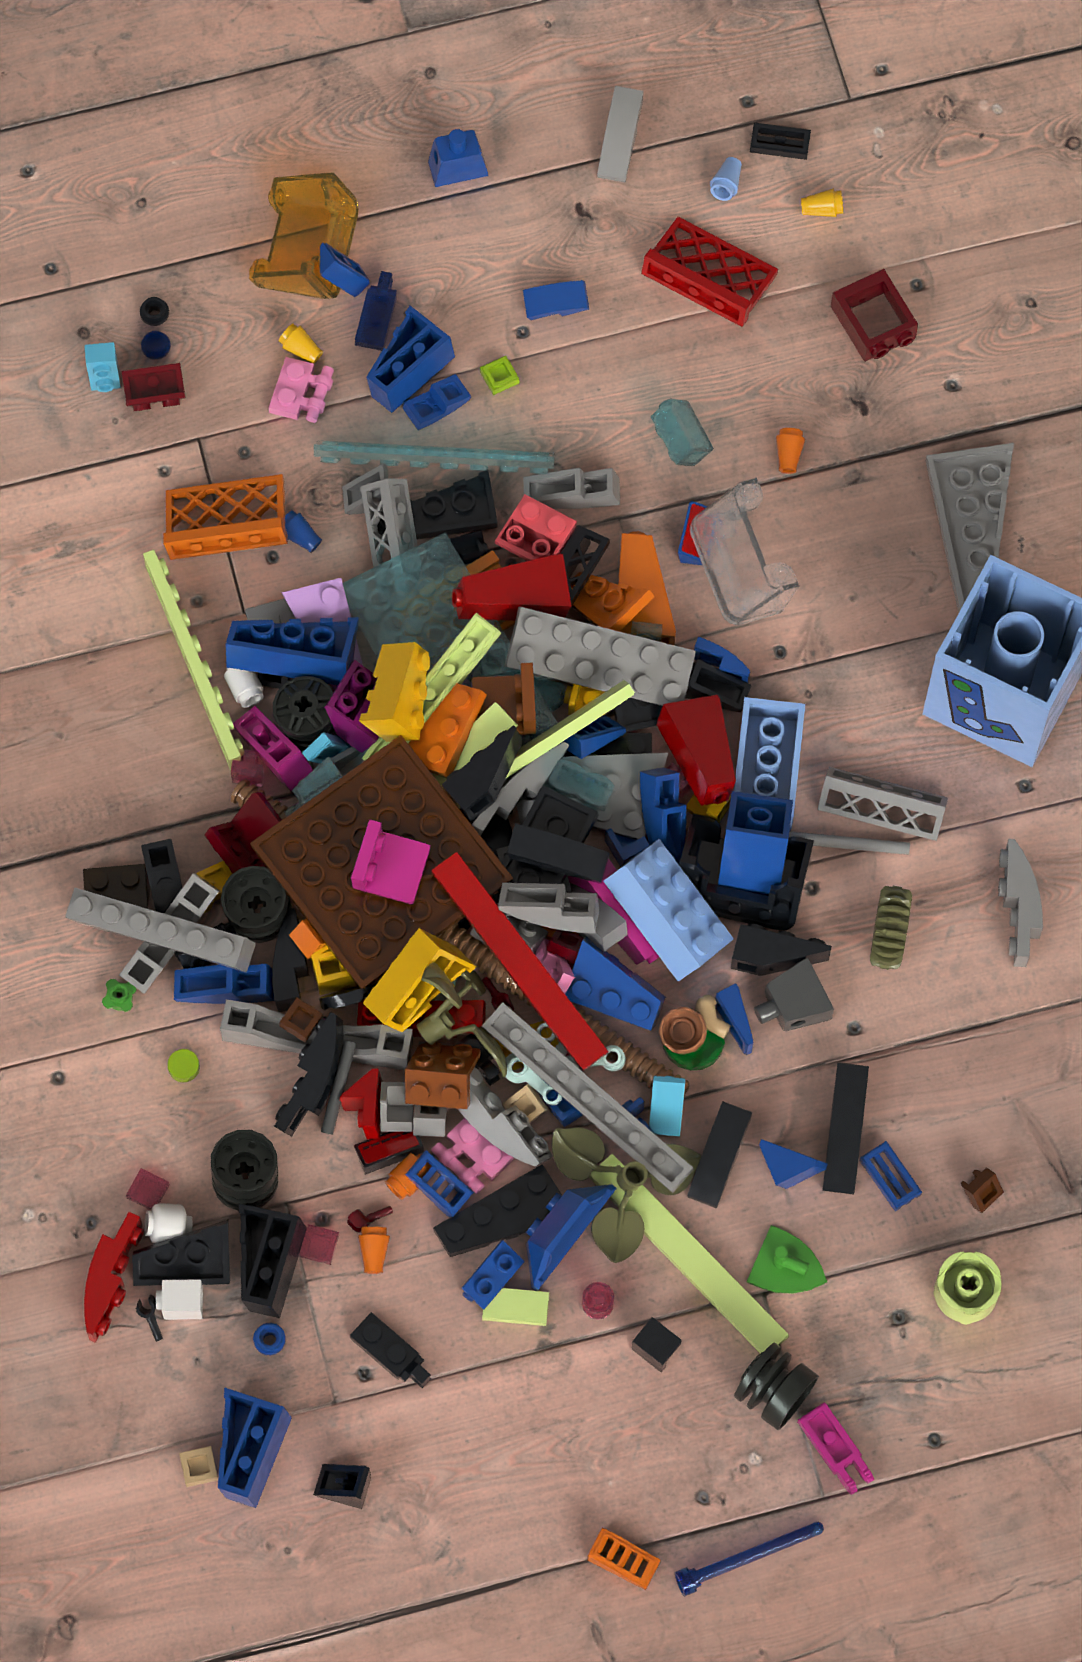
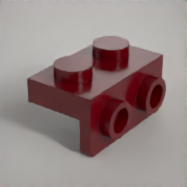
[121,363,186,411]

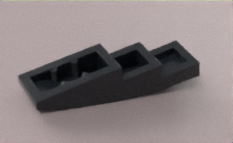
[822,1062,869,1195]

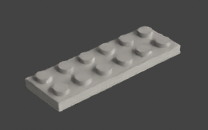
[504,607,696,706]

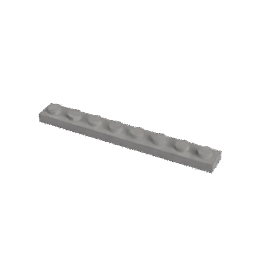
[482,1003,694,1193]

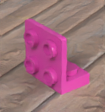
[351,820,430,904]

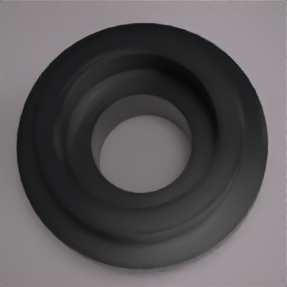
[140,297,169,326]

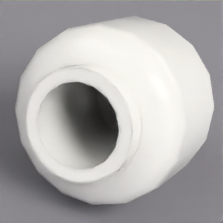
[144,1203,193,1244]

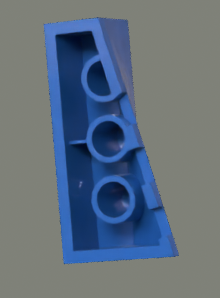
[225,617,359,685]

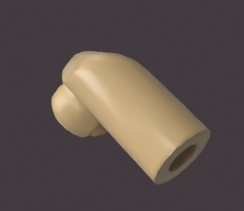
[695,995,731,1039]

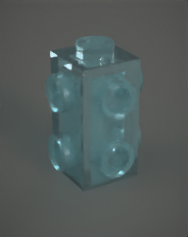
[650,398,714,466]

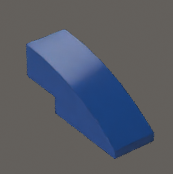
[640,767,687,865]
[174,964,275,1004]

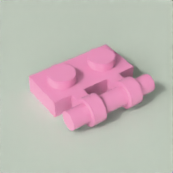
[269,357,334,423]
[431,1118,514,1194]

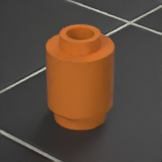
[385,1153,432,1200]

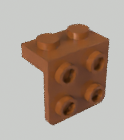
[405,1042,480,1109]

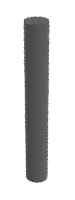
[321,1040,356,1135]

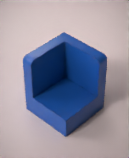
[605,828,650,867]

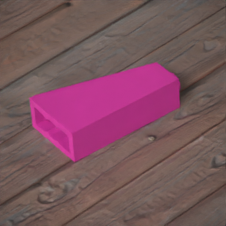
[568,859,659,965]

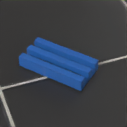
[859,1141,922,1212]

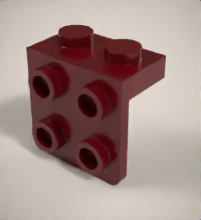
[204,792,282,874]

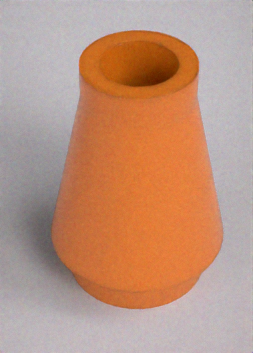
[776,428,805,474]
[358,1227,390,1274]

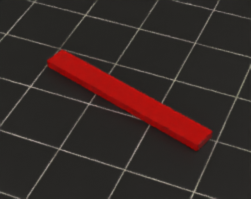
[431,852,609,1072]

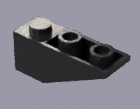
[442,725,523,821]
[141,839,182,914]
[731,924,832,976]

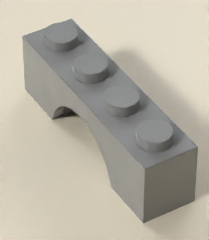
[119,872,220,994]

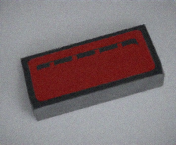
[354,1130,424,1175]

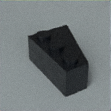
[239,1203,307,1318]

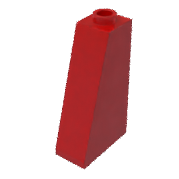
[452,554,571,621]
[656,695,736,806]

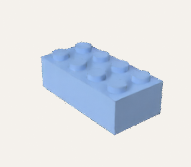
[734,697,805,831]
[603,839,734,981]

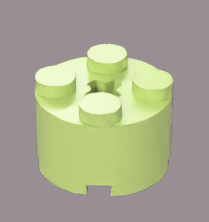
[934,1251,1002,1325]

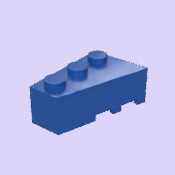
[366,305,455,413]
[565,937,666,1031]
[218,1388,292,1508]

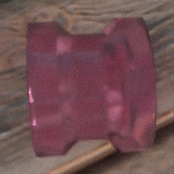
[582,1282,614,1320]

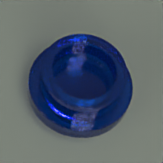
[141,331,171,360]

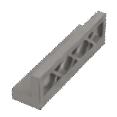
[360,478,425,604]
[817,767,948,841]

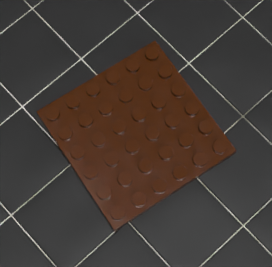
[250,735,513,989]

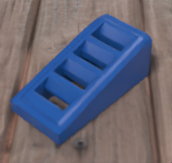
[560,715,626,759]
[715,983,754,1055]
[405,1150,474,1217]

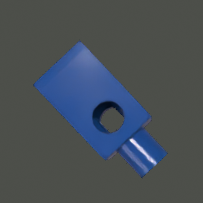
[428,129,488,187]

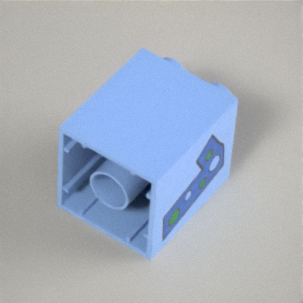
[922,555,1082,767]

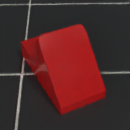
[339,1068,383,1139]

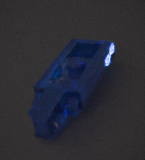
[355,271,397,351]

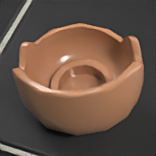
[659,1007,707,1055]

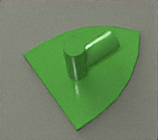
[747,1225,827,1294]

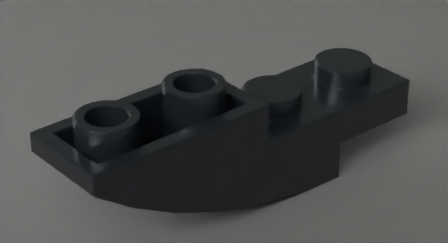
[274,1012,344,1137]

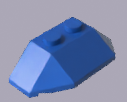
[526,1184,617,1291]

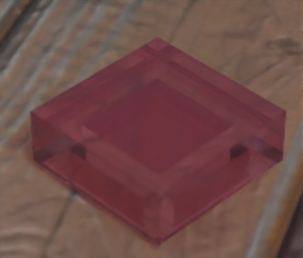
[126,1168,170,1210]
[300,1224,339,1265]

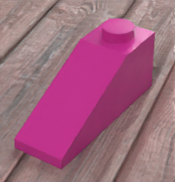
[233,706,315,791]

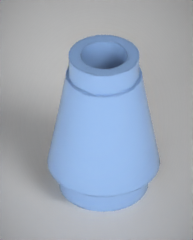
[710,157,742,201]

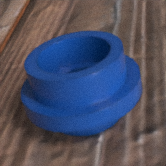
[253,1323,286,1356]

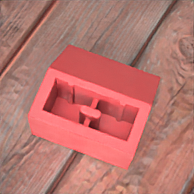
[495,494,577,561]

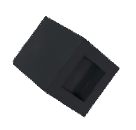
[632,1317,682,1373]

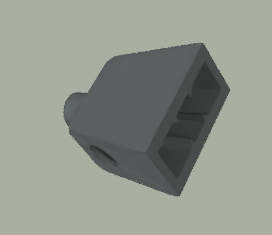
[754,958,834,1031]

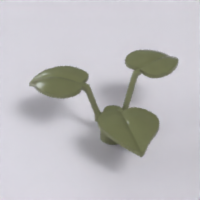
[417,962,507,1079]
[552,1128,701,1263]

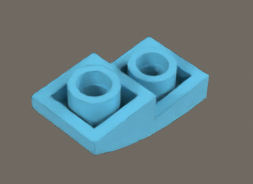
[649,1076,685,1137]

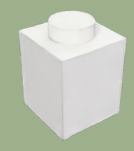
[156,1280,203,1320]

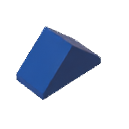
[759,1139,828,1189]

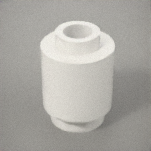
[224,668,264,708]

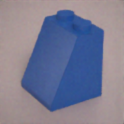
[718,791,793,895]

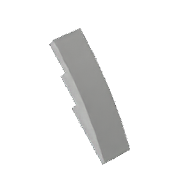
[472,742,569,836]

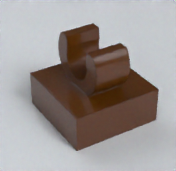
[279,998,323,1043]
[961,1167,1004,1213]

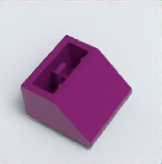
[325,660,379,753]

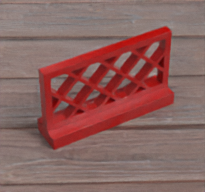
[641,217,779,327]

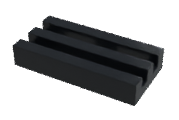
[750,122,811,160]

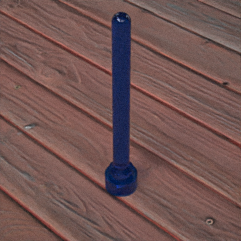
[674,1522,824,1597]

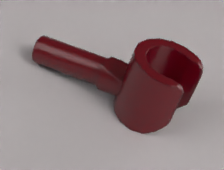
[482,977,514,1011]
[347,1206,393,1233]

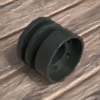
[273,676,337,752]
[221,866,292,943]
[211,1130,278,1211]
[734,1342,819,1430]

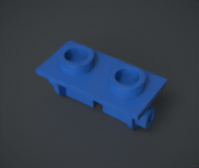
[461,1240,525,1310]

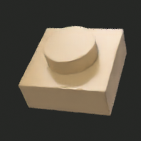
[503,1084,548,1124]
[179,1446,218,1487]

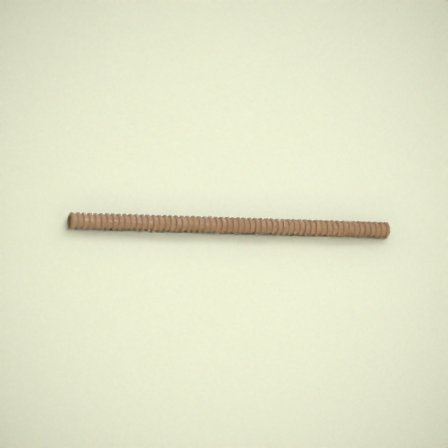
[231,779,689,1096]

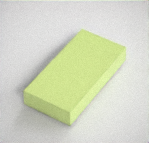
[482,1288,549,1326]

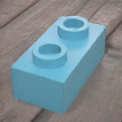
[85,342,121,392]

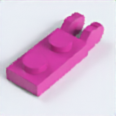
[797,1402,874,1495]

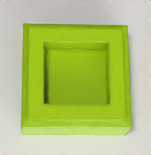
[480,355,520,395]

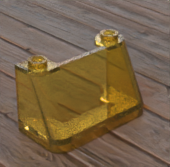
[249,172,359,299]

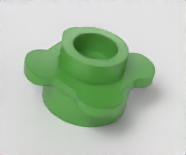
[102,979,137,1012]

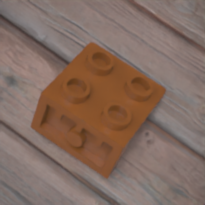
[471,663,536,735]

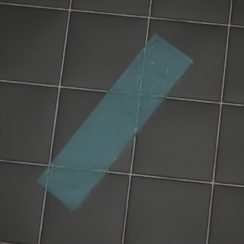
[314,440,555,474]

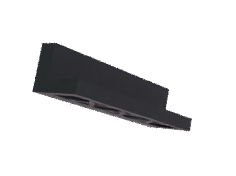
[560,525,610,609]

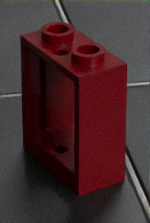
[831,269,918,362]

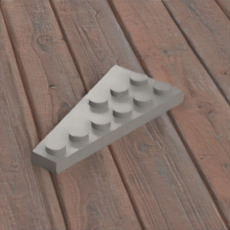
[925,443,1014,613]
[501,753,668,840]

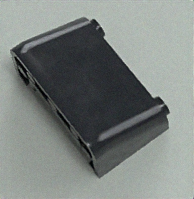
[679,813,814,931]

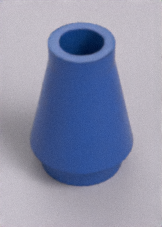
[285,510,322,553]

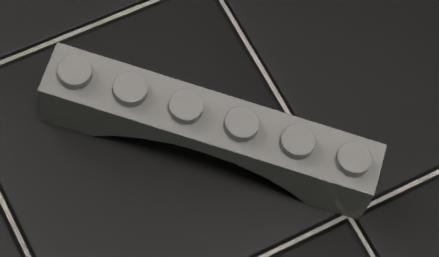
[65,888,256,973]
[220,999,413,1070]

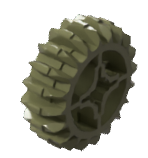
[870,885,912,970]

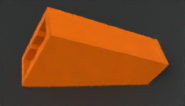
[618,531,676,645]

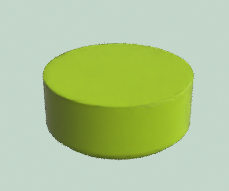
[167,1049,200,1082]

